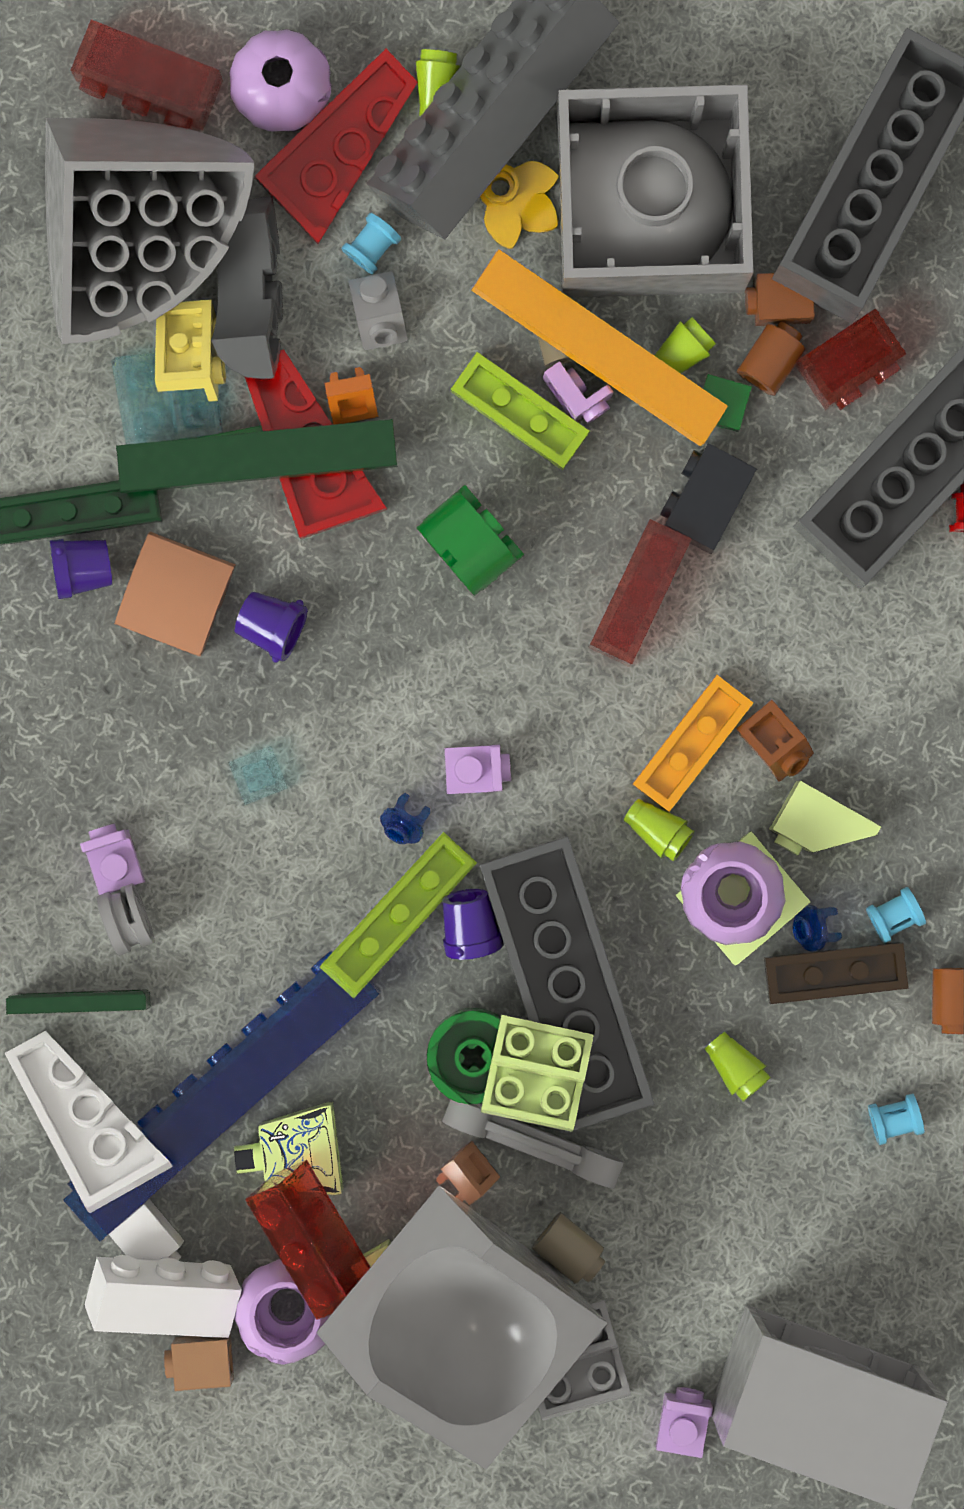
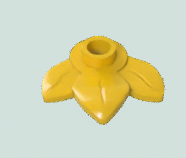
[480,161,559,249]

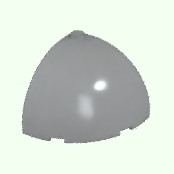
[45,118,254,344]

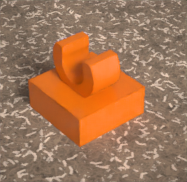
[325,367,379,425]

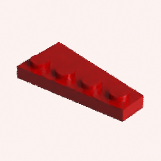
[254,48,418,244]
[245,349,387,539]

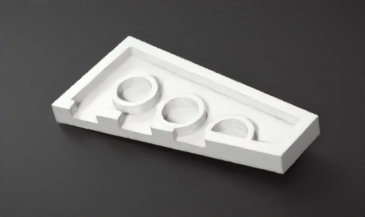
[5,1031,173,1213]

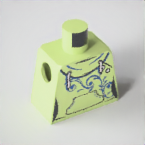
[234,1102,343,1195]

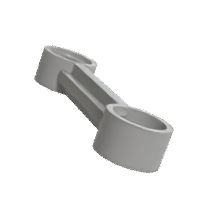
[442,1099,625,1189]

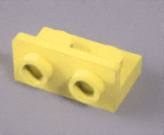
[155,300,226,402]

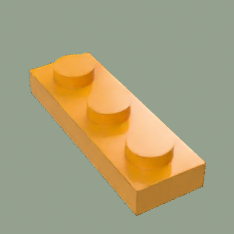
[632,675,754,812]

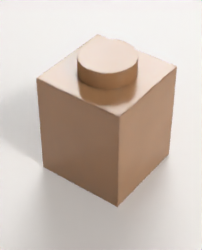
[164,1333,234,1391]

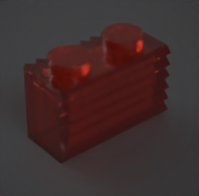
[795,308,906,411]

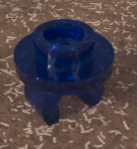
[380,793,430,844]
[792,905,842,952]

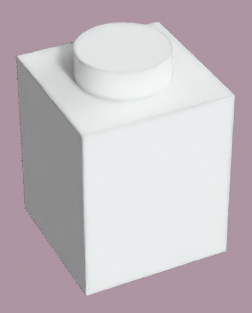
[109,1199,184,1260]

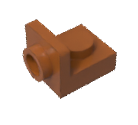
[736,700,814,782]

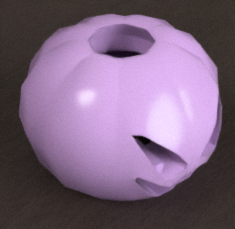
[230,30,331,132]
[681,841,786,945]
[234,1259,338,1365]

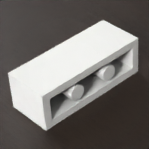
[85,1255,242,1338]

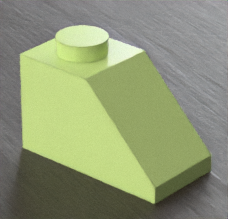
[769,781,881,855]

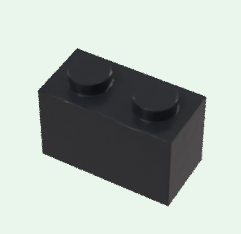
[660,443,757,554]

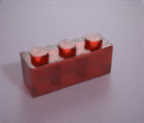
[70,19,223,131]
[588,519,692,667]
[245,1160,371,1320]

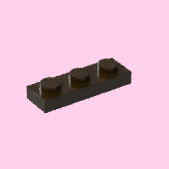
[764,942,909,1004]

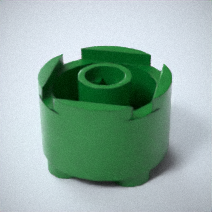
[416,484,524,596]
[427,1008,501,1104]

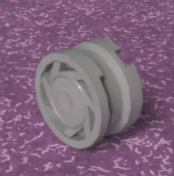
[97,883,155,956]

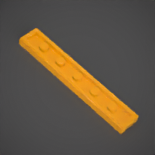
[471,249,728,446]

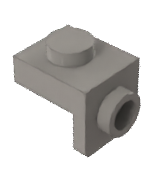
[348,271,408,350]

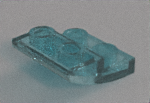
[111,353,223,444]

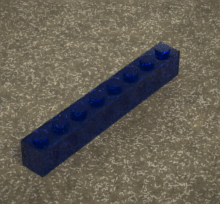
[63,951,381,1241]

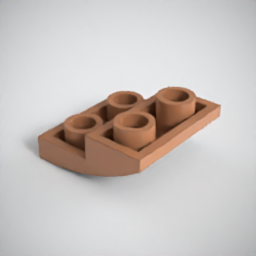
[114,532,236,657]

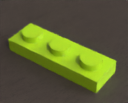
[451,352,590,470]

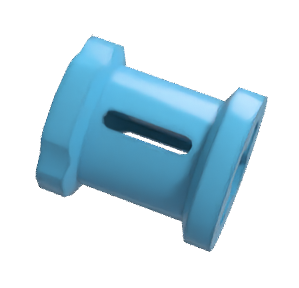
[341,213,402,275]
[866,887,926,944]
[868,1093,925,1145]

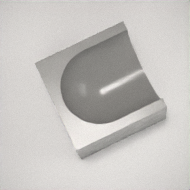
[556,85,753,298]
[316,1186,607,1469]
[711,1305,948,1509]

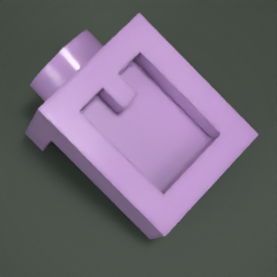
[543,361,613,423]
[445,744,511,794]
[80,824,145,895]
[656,1387,713,1458]

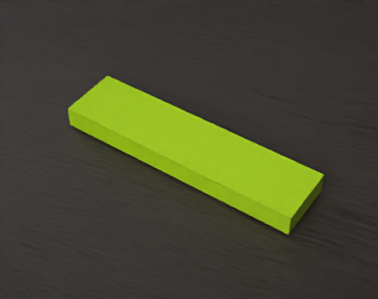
[320,832,477,998]

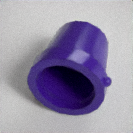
[50,539,113,599]
[235,592,308,663]
[442,888,504,960]

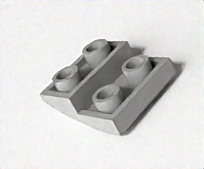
[538,1300,632,1421]

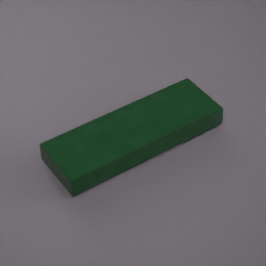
[6,989,151,1015]

